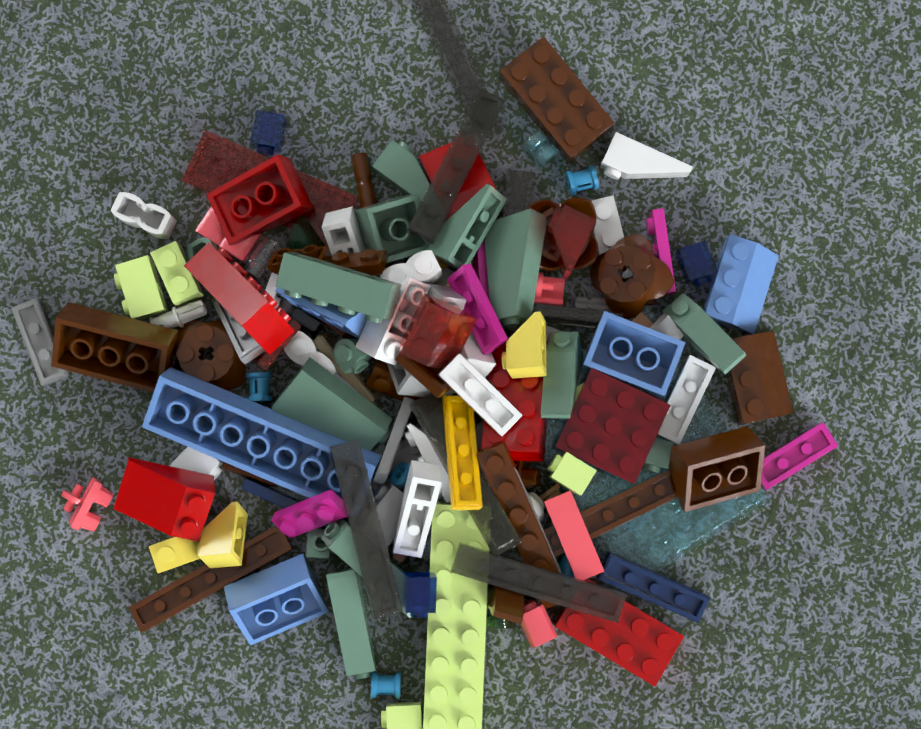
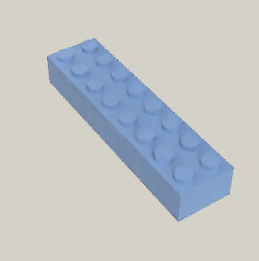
[142,367,382,517]

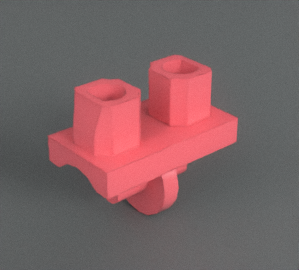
[534,272,565,309]
[61,477,114,531]

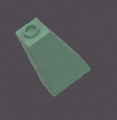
[484,208,547,329]
[271,357,393,451]
[321,518,429,618]
[326,568,377,679]

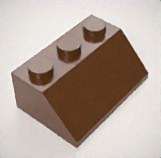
[726,331,794,425]
[669,426,765,512]

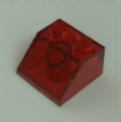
[547,205,597,280]
[399,293,478,369]

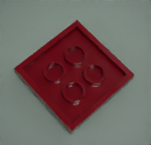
[555,368,671,484]

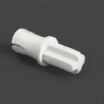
[150,300,207,329]

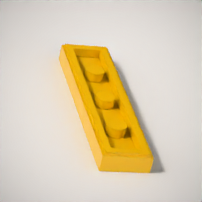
[442,395,483,510]

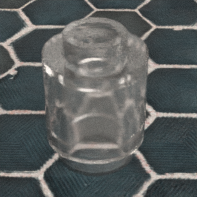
[244,236,283,279]

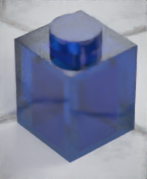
[250,110,287,156]
[675,240,717,286]
[403,572,437,618]

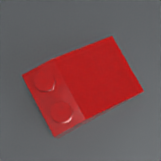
[418,135,503,221]
[206,154,314,245]
[114,457,215,542]

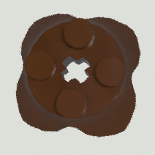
[527,197,599,271]
[590,234,674,319]
[174,319,246,390]

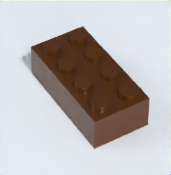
[499,36,614,164]
[51,302,178,393]

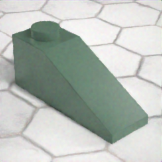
[372,140,444,220]
[427,184,507,270]
[662,293,747,374]
[541,332,583,418]

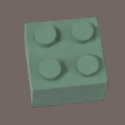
[355,194,431,263]

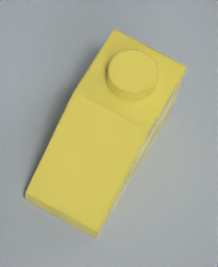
[502,311,547,379]
[197,501,248,568]
[149,527,205,573]

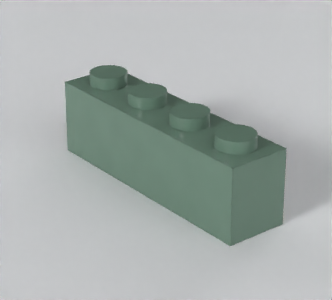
[275,252,402,323]

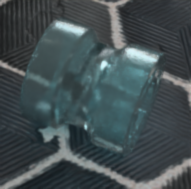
[521,129,560,169]

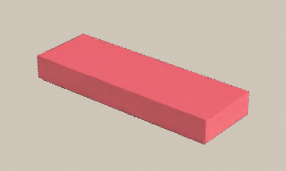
[543,490,604,582]

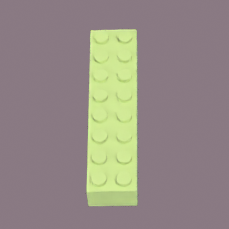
[423,500,492,729]

